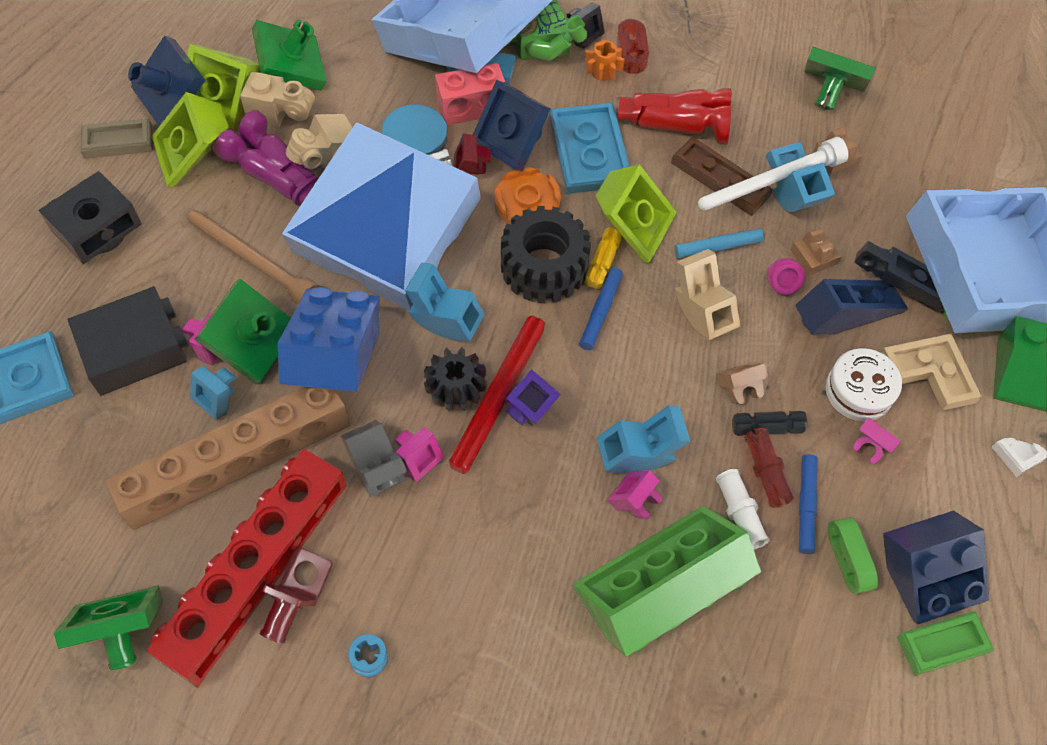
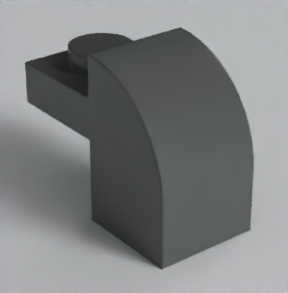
[341,420,407,497]

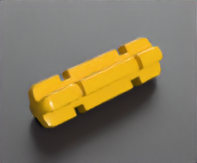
[585,227,622,289]

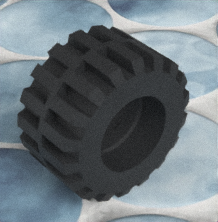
[501,206,591,303]

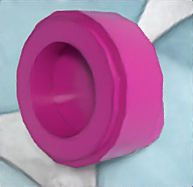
[766,258,805,295]

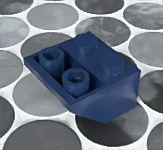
[883,510,989,625]

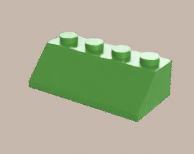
[573,506,761,657]

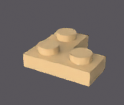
[881,334,982,411]

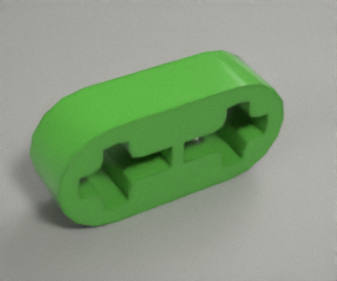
[828,517,878,594]

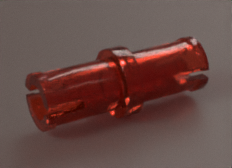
[744,428,794,508]

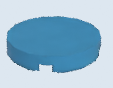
[382,105,447,155]

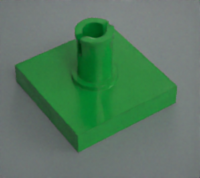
[252,20,326,91]
[804,46,876,110]
[194,279,291,384]
[54,585,163,670]

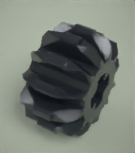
[424,347,487,412]

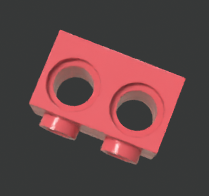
[435,63,505,125]

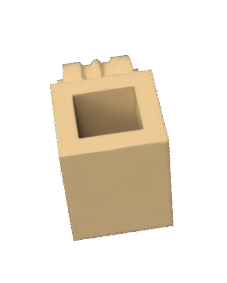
[240,71,315,129]
[286,114,352,169]

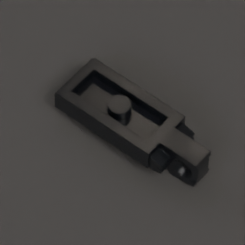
[854,241,944,312]

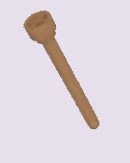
[187,210,321,305]

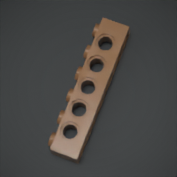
[105,386,350,530]

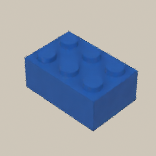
[278,287,380,392]

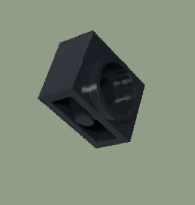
[38,171,142,265]

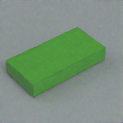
[897,611,994,676]

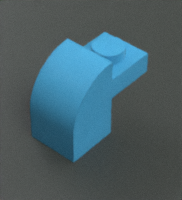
[766,142,836,212]
[405,262,485,342]
[596,405,691,474]

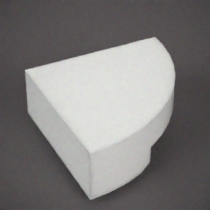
[992,438,1047,477]

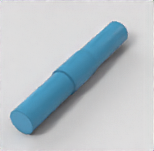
[674,228,764,258]

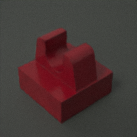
[454,133,491,175]

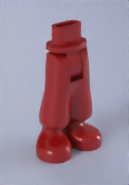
[618,88,732,144]

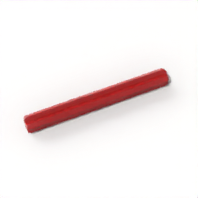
[449,315,545,474]

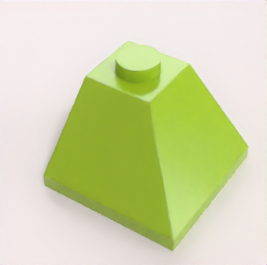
[187,44,260,130]
[152,92,229,188]
[596,164,677,263]

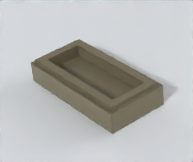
[81,118,152,159]

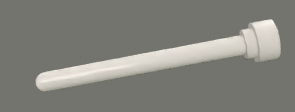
[698,137,848,211]

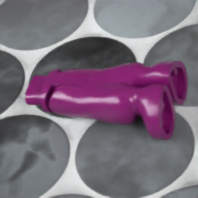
[214,110,319,206]

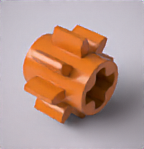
[585,40,624,81]

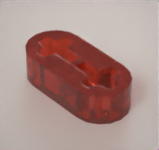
[616,19,649,74]

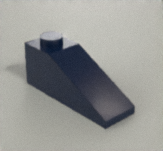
[795,279,908,334]

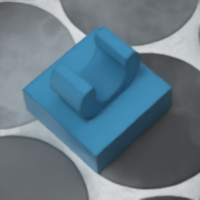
[190,366,236,420]

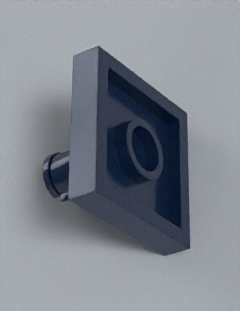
[128,35,206,126]
[473,80,551,171]

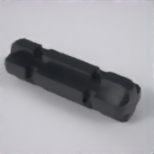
[732,410,808,436]

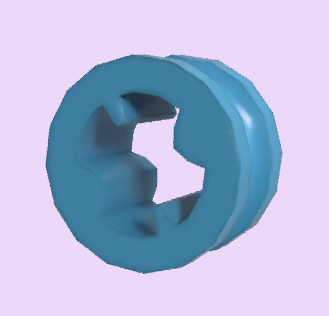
[348,634,388,677]

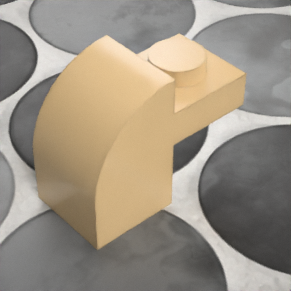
[675,249,740,340]

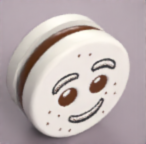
[825,348,902,422]

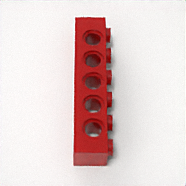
[146,448,347,688]

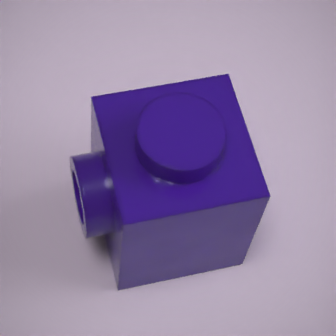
[504,369,561,426]

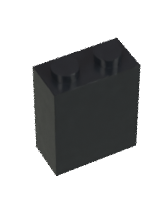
[67,286,188,396]

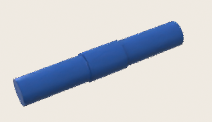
[579,268,623,350]
[799,454,817,554]

